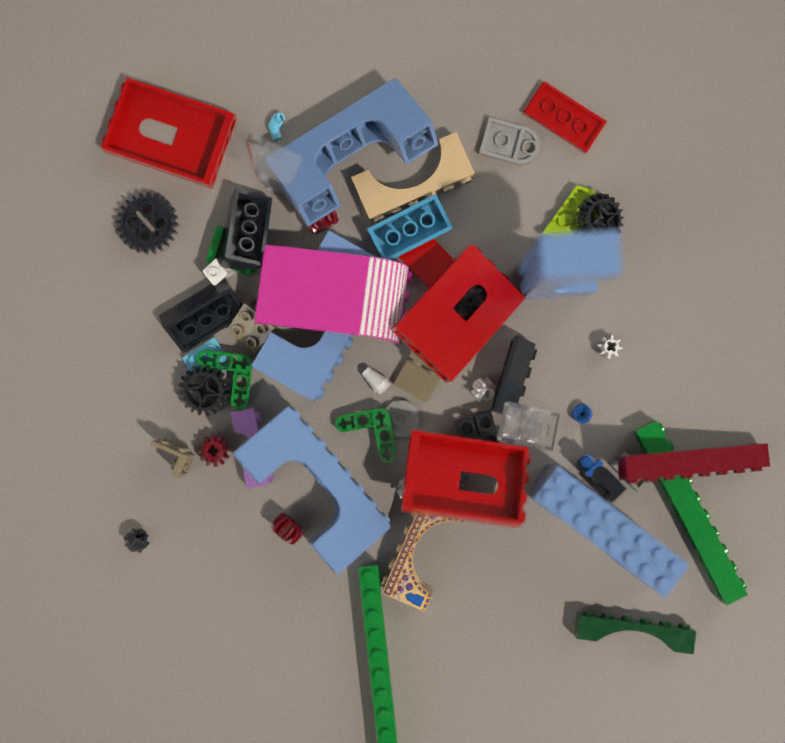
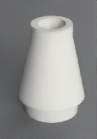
[362,367,390,395]

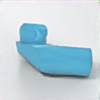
[268,112,285,141]

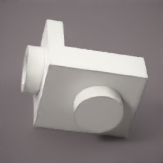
[203,258,236,285]

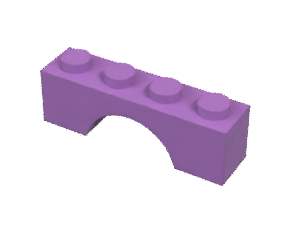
[231,408,274,489]

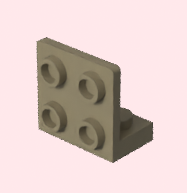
[227,296,279,353]
[394,351,440,402]
[151,438,195,478]

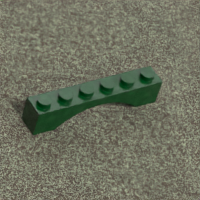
[574,610,696,654]

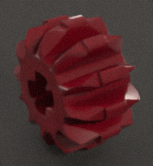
[306,210,339,235]
[198,434,231,467]
[271,513,305,545]

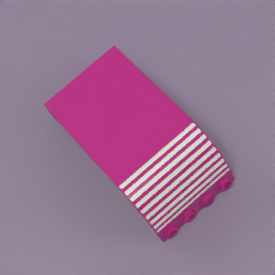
[254,245,413,345]

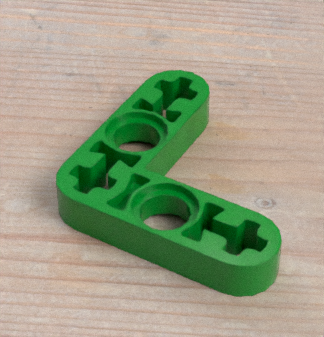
[196,350,253,410]
[335,407,398,463]

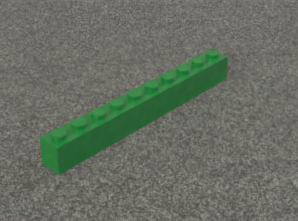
[632,421,748,606]
[358,563,398,743]

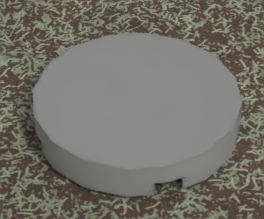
[382,400,420,438]

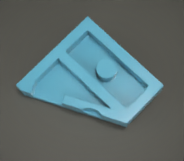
[182,337,234,372]

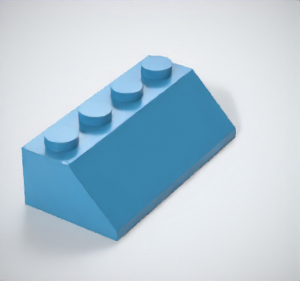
[367,194,453,260]

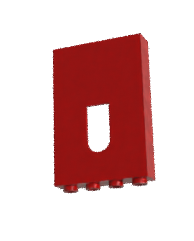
[101,77,237,189]
[391,244,525,383]
[400,430,531,528]

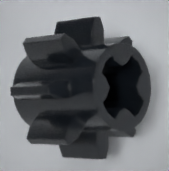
[124,528,149,553]

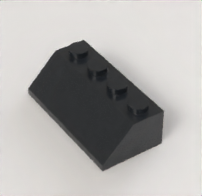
[220,188,273,271]
[159,278,243,353]
[490,336,537,418]

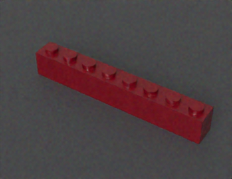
[617,443,770,484]

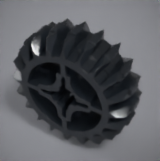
[574,193,625,234]
[178,365,231,416]

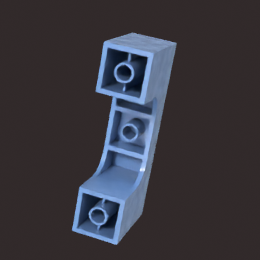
[265,77,438,227]
[251,231,376,402]
[518,231,622,300]
[232,406,391,575]
[527,464,689,598]

